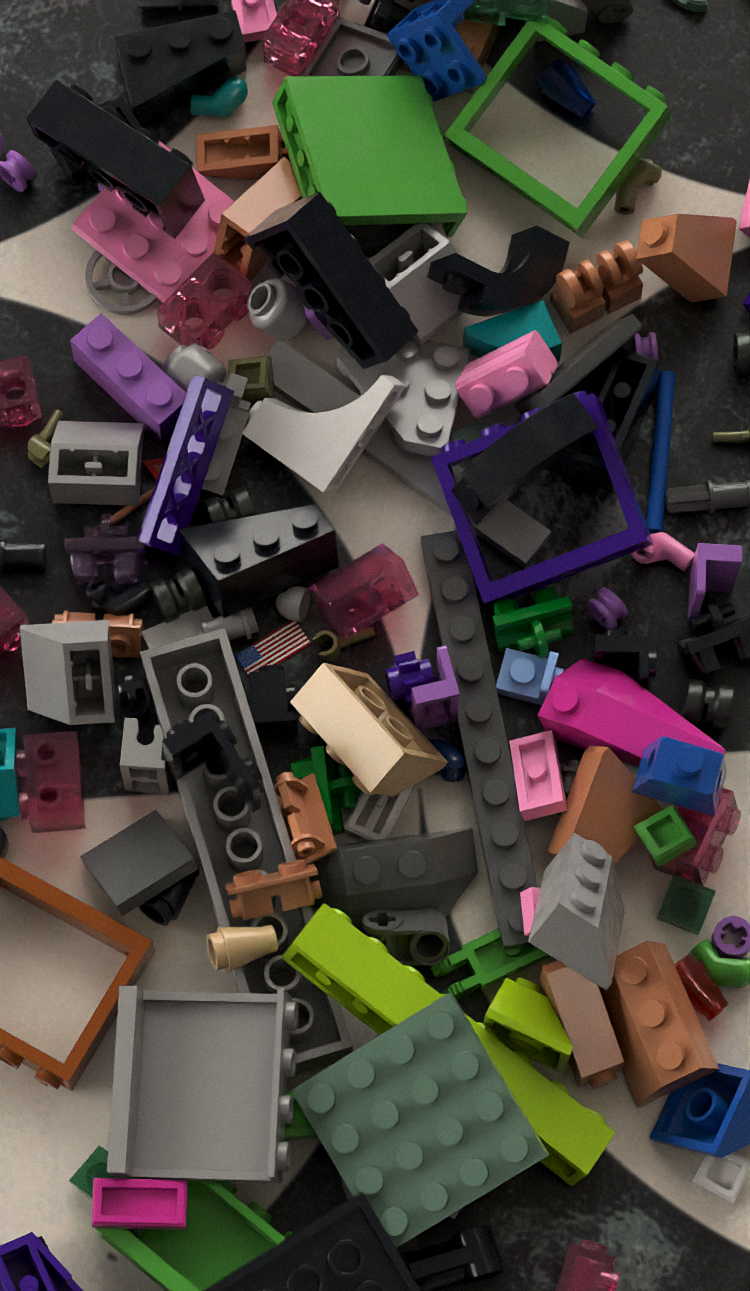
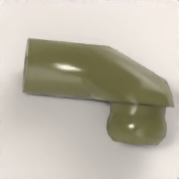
[614,158,662,215]

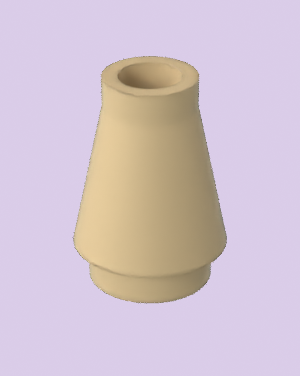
[207,925,278,972]

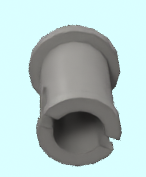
[200,607,259,641]

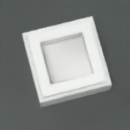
[691,1152,750,1206]

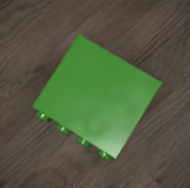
[272,75,468,237]

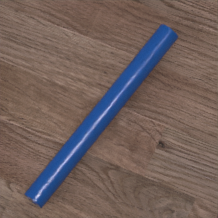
[646,371,676,534]

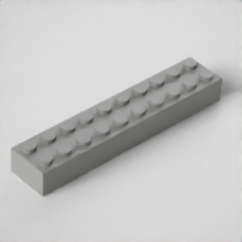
[139,628,353,1075]

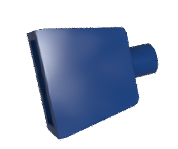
[632,736,727,816]

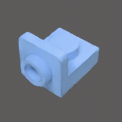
[496,648,564,705]

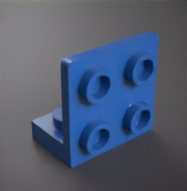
[387,0,487,102]

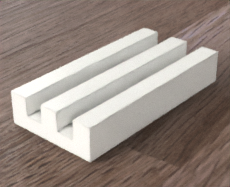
[343,784,416,841]

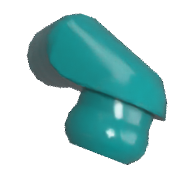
[191,76,248,118]

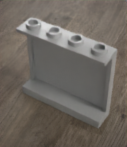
[107,986,299,1183]

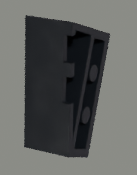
[179,505,339,618]

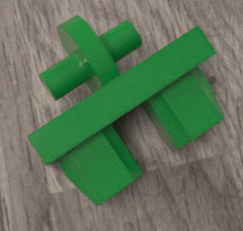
[493,587,574,659]
[291,746,363,835]

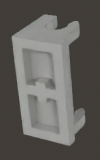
[120,718,170,795]

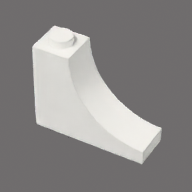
[242,375,406,493]

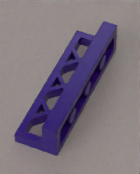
[136,375,235,556]

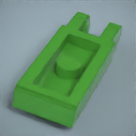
[430,928,551,1000]

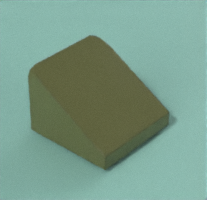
[227,355,275,410]

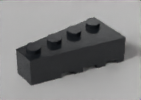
[243,192,419,369]

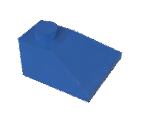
[649,1063,750,1158]

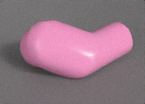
[631,532,695,571]

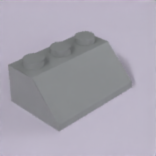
[528,833,625,990]

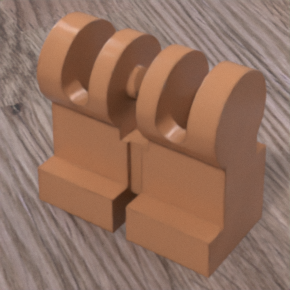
[549,240,643,334]

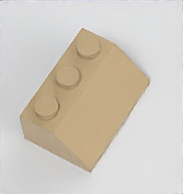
[290,663,448,797]

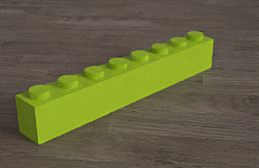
[281,903,616,1186]

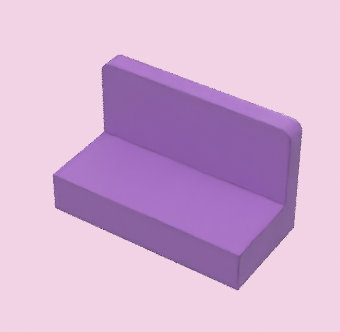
[688,543,742,621]
[410,646,460,731]

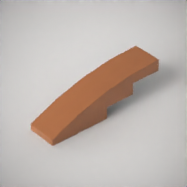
[196,125,290,180]

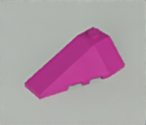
[537,658,726,768]

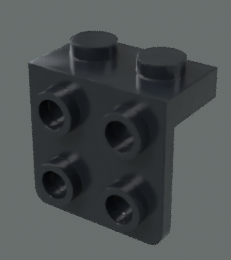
[162,712,263,813]

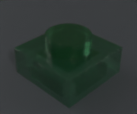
[656,874,716,935]

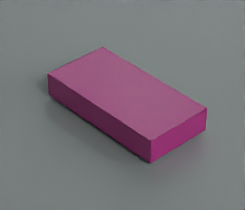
[91,1178,188,1230]

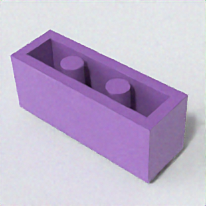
[70,313,187,445]

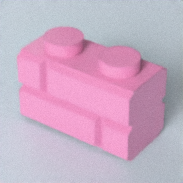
[454,330,558,419]

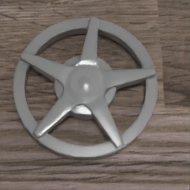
[85,250,157,315]

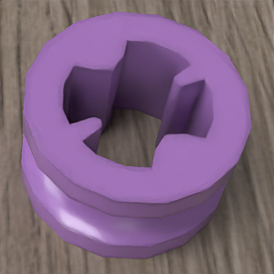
[0,150,37,192]
[632,332,658,360]
[586,587,629,630]
[711,916,750,959]

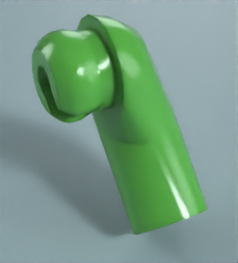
[690,939,750,988]

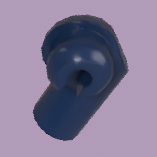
[428,739,466,782]

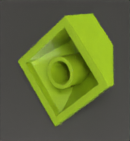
[483,978,573,1075]

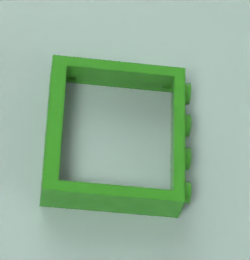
[444,14,671,238]

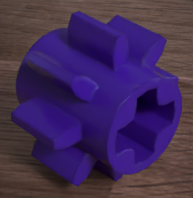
[384,651,435,709]

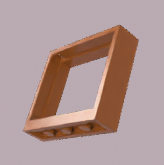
[0,857,155,1091]

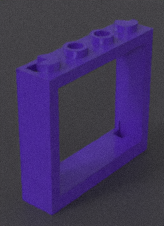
[431,391,654,607]

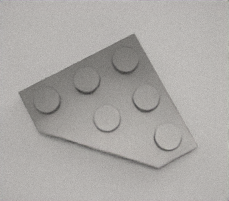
[337,338,471,457]

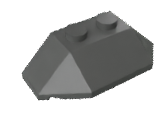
[309,828,478,935]

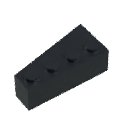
[26,79,205,239]

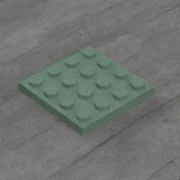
[291,992,549,1248]

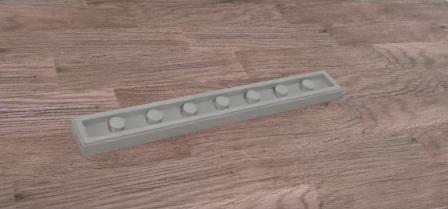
[263,339,552,568]

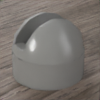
[275,586,311,622]

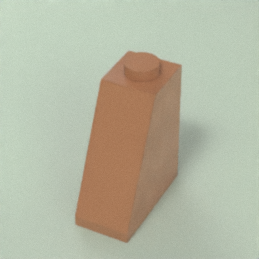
[211,157,302,289]
[636,214,737,303]
[547,745,663,865]
[538,961,624,1089]

